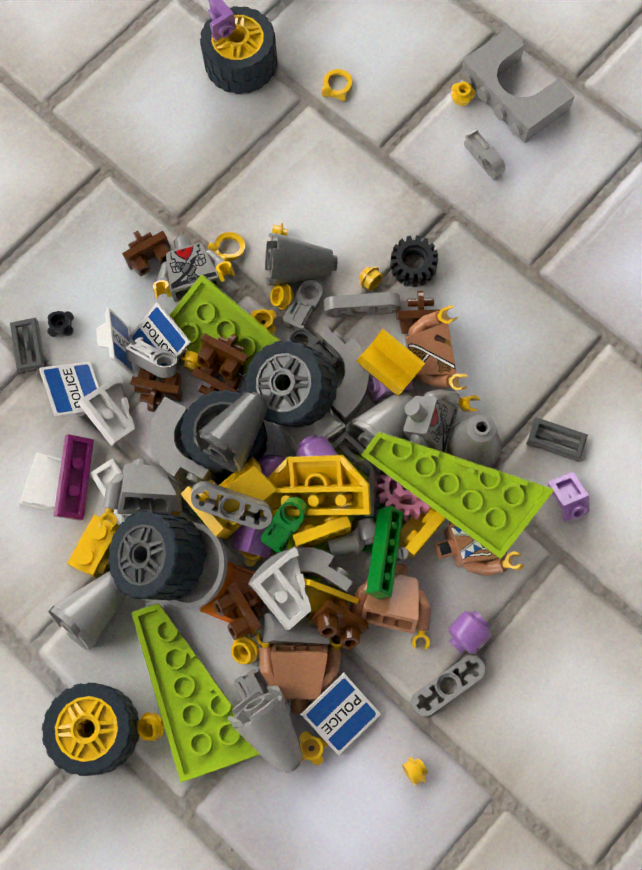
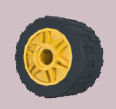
[200,6,278,94]
[41,682,139,776]

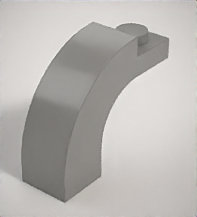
[319,327,369,425]
[150,397,217,484]
[248,547,353,594]

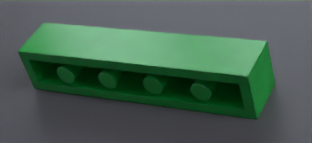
[366,506,403,599]

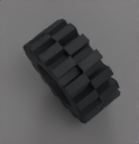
[390,235,438,287]

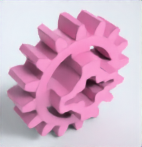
[377,474,430,521]

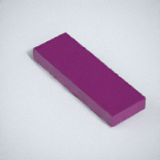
[53,434,94,521]

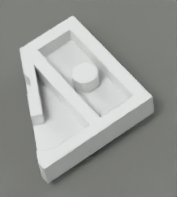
[78,375,135,446]
[250,547,311,630]

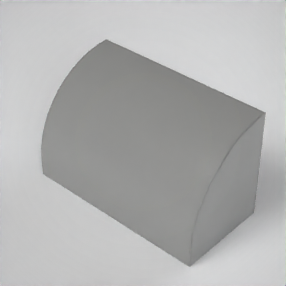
[263,613,330,645]

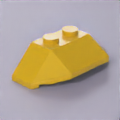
[260,455,371,516]

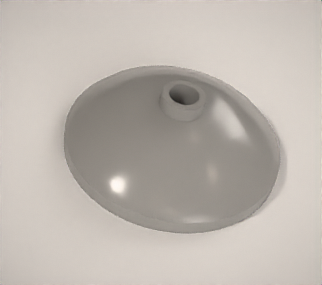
[169,522,227,609]

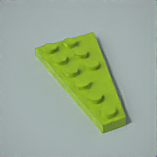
[169,275,281,374]
[361,431,554,559]
[131,603,260,783]

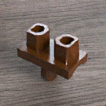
[122,230,171,276]
[396,291,441,334]
[198,333,248,381]
[192,361,244,395]
[130,368,183,412]
[213,583,264,640]
[309,599,368,650]

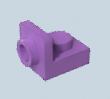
[208,0,236,42]
[548,472,589,521]

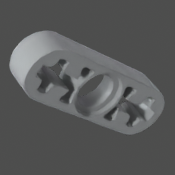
[324,292,401,317]
[191,481,272,529]
[411,655,485,717]

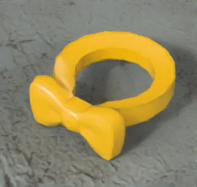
[321,69,352,101]
[207,232,245,261]

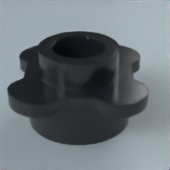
[47,311,74,337]

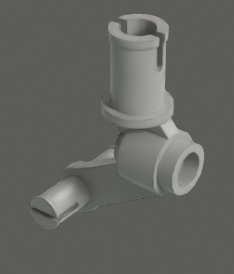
[327,518,408,565]

